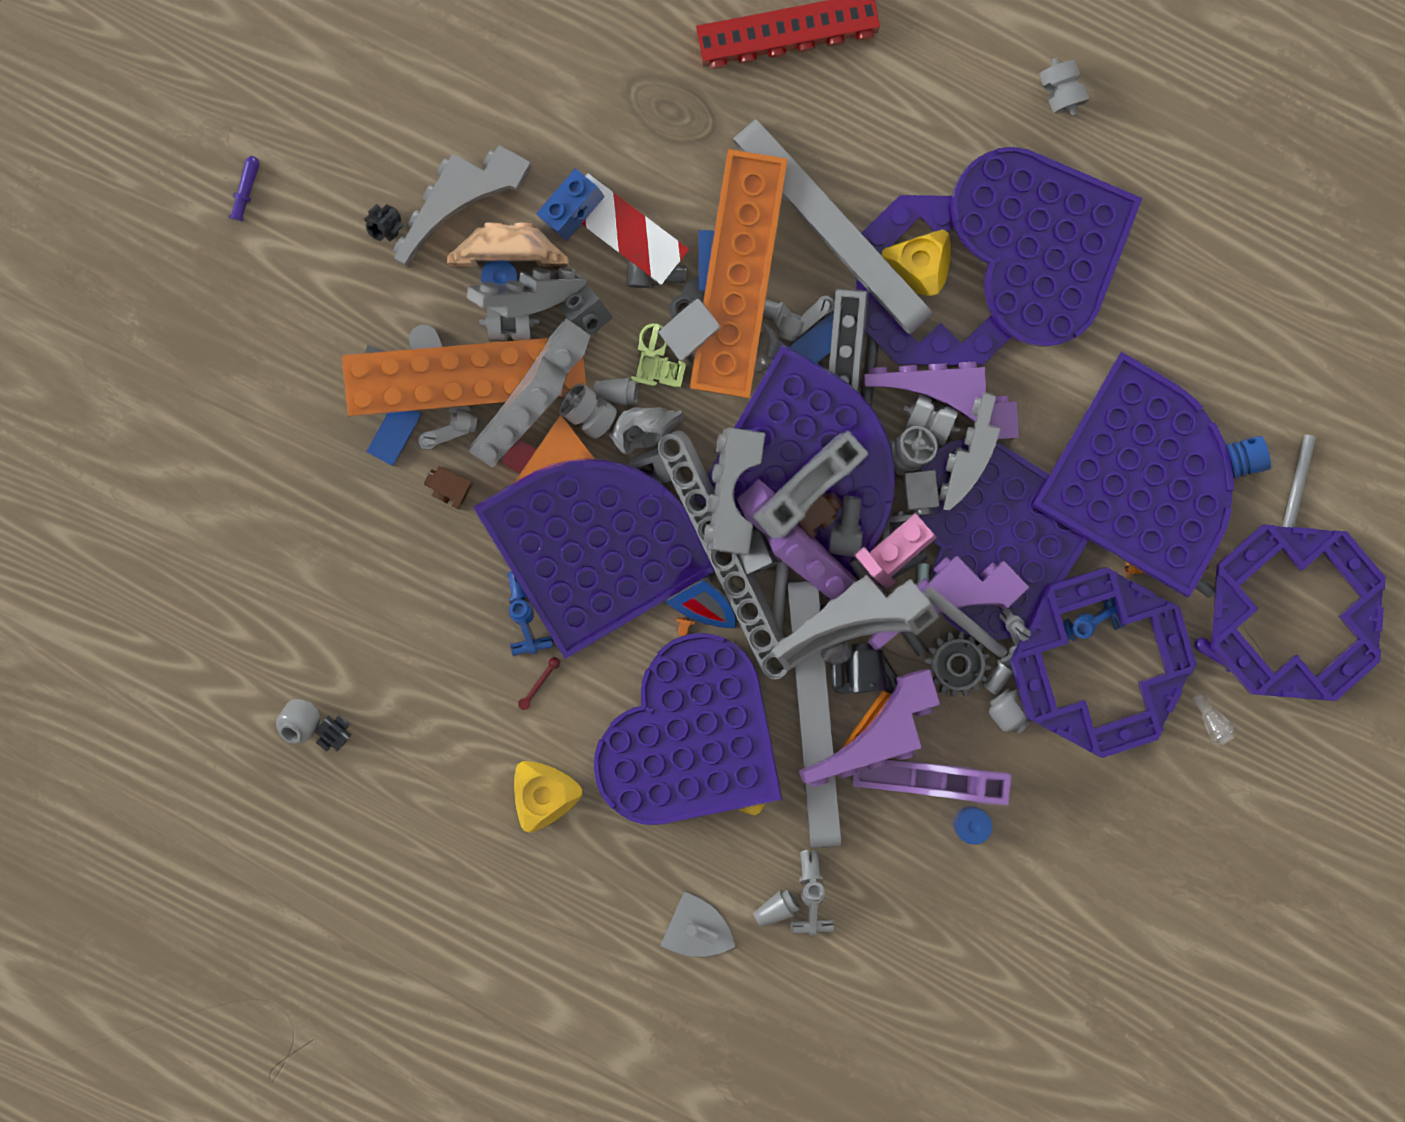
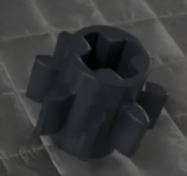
[364,204,403,242]
[314,715,352,752]

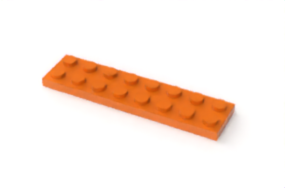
[689,149,788,398]
[341,338,586,417]

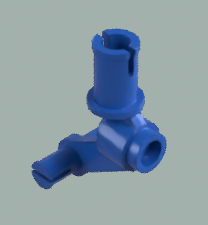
[507,571,554,656]
[1063,597,1126,642]

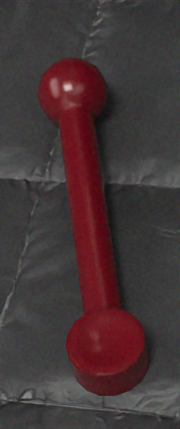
[518,657,560,710]

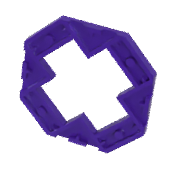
[856,195,1011,366]
[1211,524,1386,701]
[1010,567,1197,758]

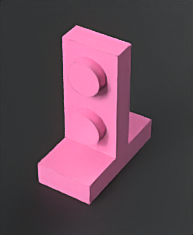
[855,513,937,590]

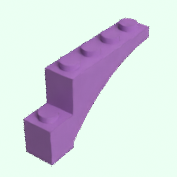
[862,362,1019,439]
[737,479,858,600]
[867,556,1029,650]
[799,669,940,787]
[852,759,1011,805]

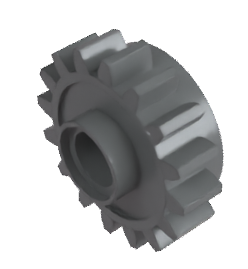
[924,631,991,697]

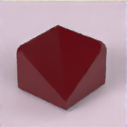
[502,438,537,474]

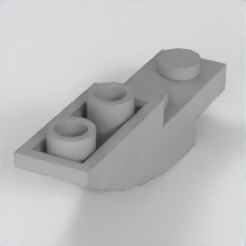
[467,267,587,318]
[938,392,1000,510]

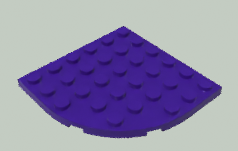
[694,344,895,577]
[1032,352,1234,598]
[473,459,715,659]

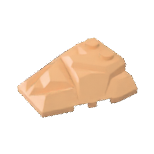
[447,223,569,267]

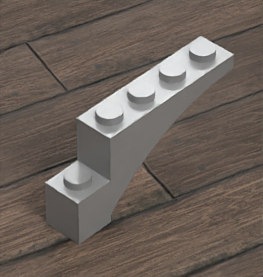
[393,145,532,267]
[468,318,590,468]
[771,575,940,671]

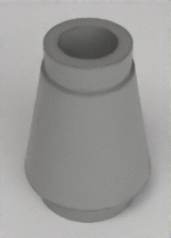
[594,378,639,407]
[753,889,800,927]

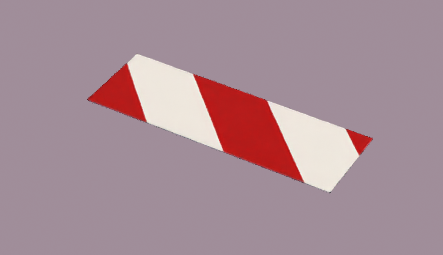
[582,174,689,285]

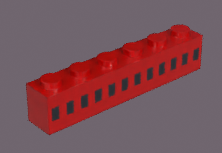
[696,0,880,69]

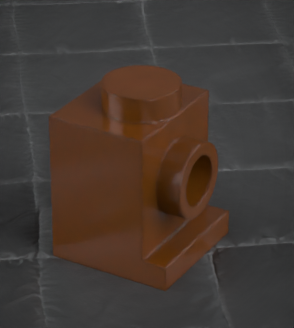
[424,466,473,510]
[798,490,843,539]

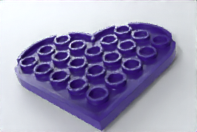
[951,147,1142,347]
[918,439,1089,640]
[594,633,783,825]

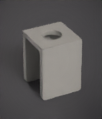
[658,299,721,368]

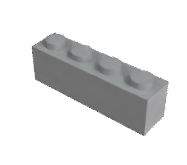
[829,288,869,393]

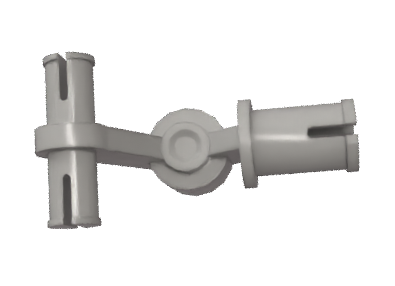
[763,295,835,341]
[418,406,478,450]
[983,609,1031,695]
[791,850,834,936]

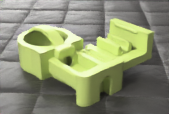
[631,324,686,388]

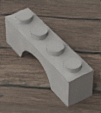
[704,428,765,555]
[753,431,868,539]

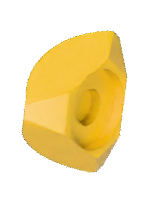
[881,230,951,296]
[514,761,582,833]

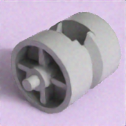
[1039,58,1090,116]
[479,307,539,342]
[559,383,616,439]
[903,394,960,446]
[890,426,937,476]

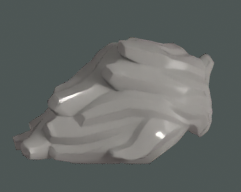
[609,407,684,455]

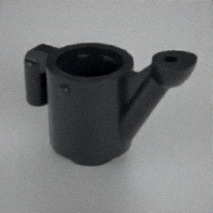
[831,643,897,694]

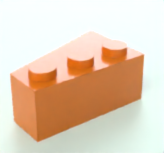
[515,415,595,482]

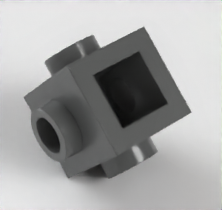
[559,285,613,336]

